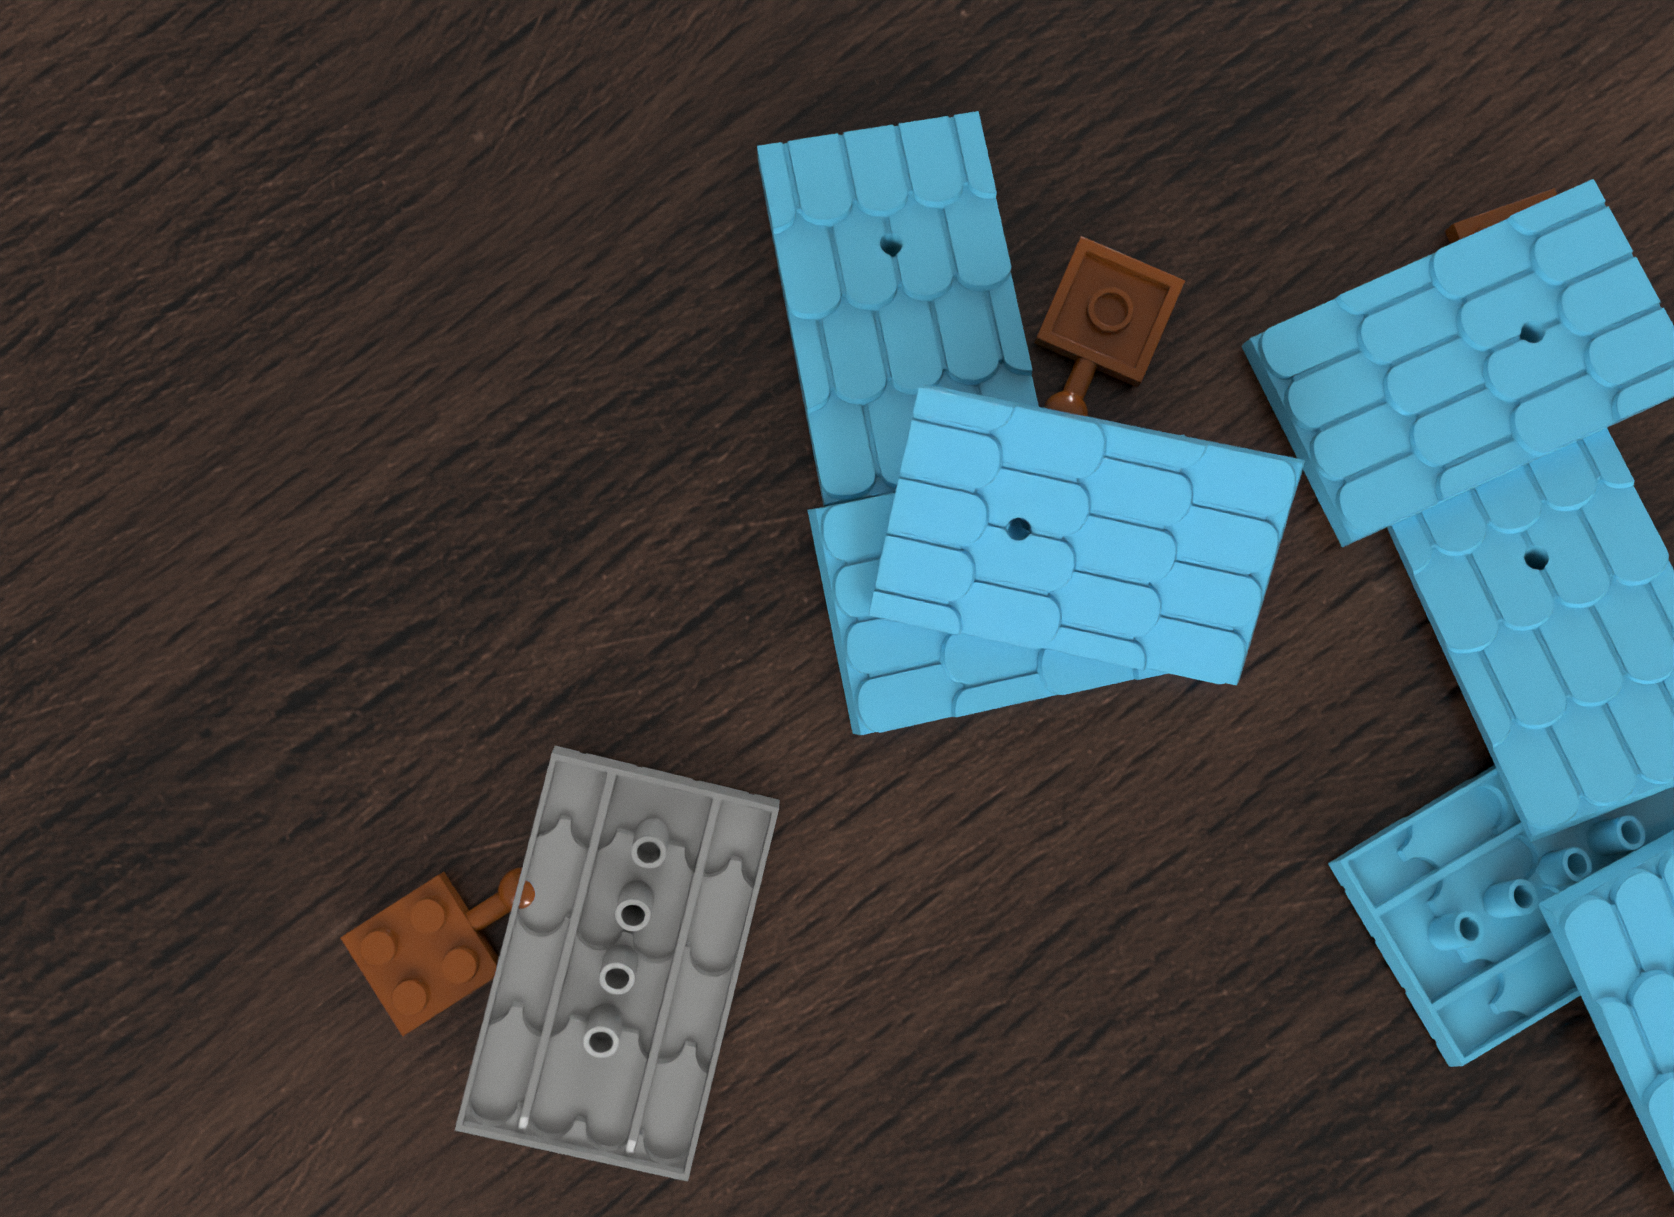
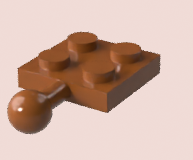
[1034,236,1185,417]
[340,867,535,1036]

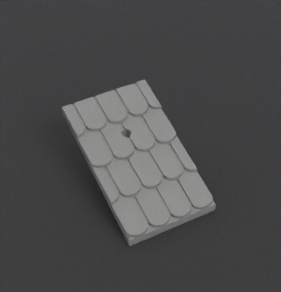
[455,746,780,1181]

